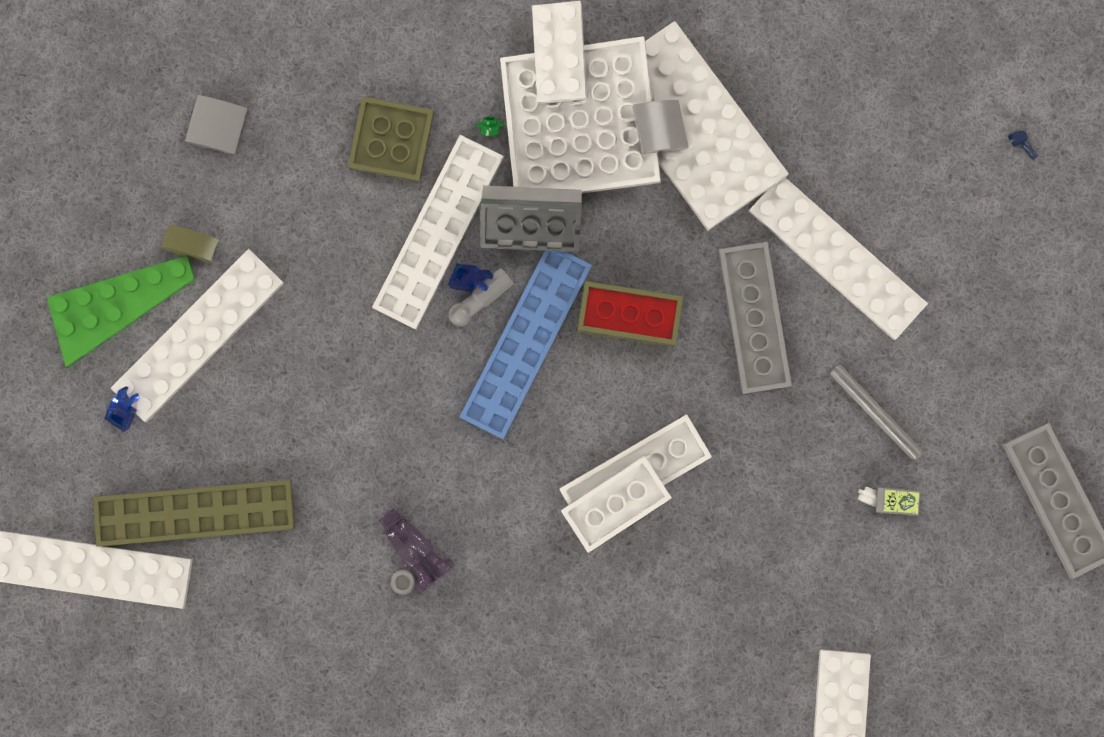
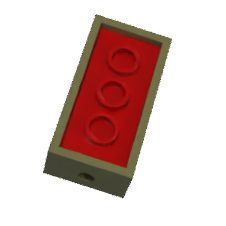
[577,281,683,348]

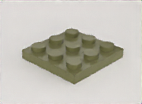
[348,96,434,182]

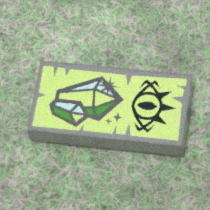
[876,487,920,516]

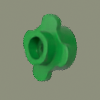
[476,116,504,136]

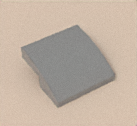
[185,95,247,155]
[632,100,689,155]

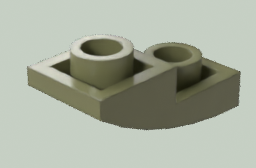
[160,225,219,263]

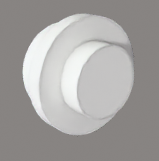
[858,487,877,507]

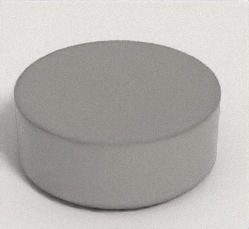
[390,569,416,595]

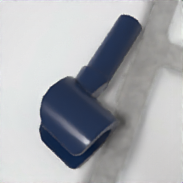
[1008,131,1038,160]

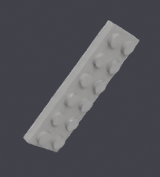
[718,242,792,394]
[1002,423,1104,579]

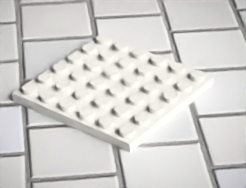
[500,36,661,193]

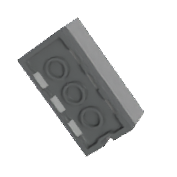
[480,185,582,252]

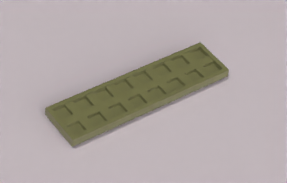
[93,480,296,547]

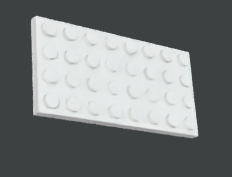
[645,21,789,231]

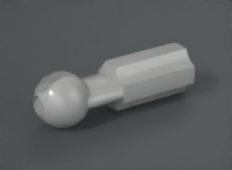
[448,268,514,327]

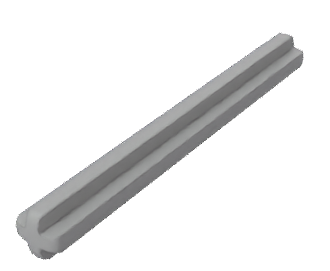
[830,365,923,460]

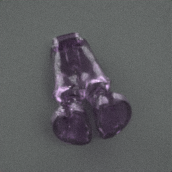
[379,509,455,594]

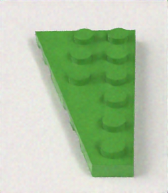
[47,256,196,368]

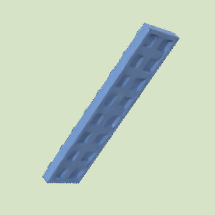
[460,251,592,440]

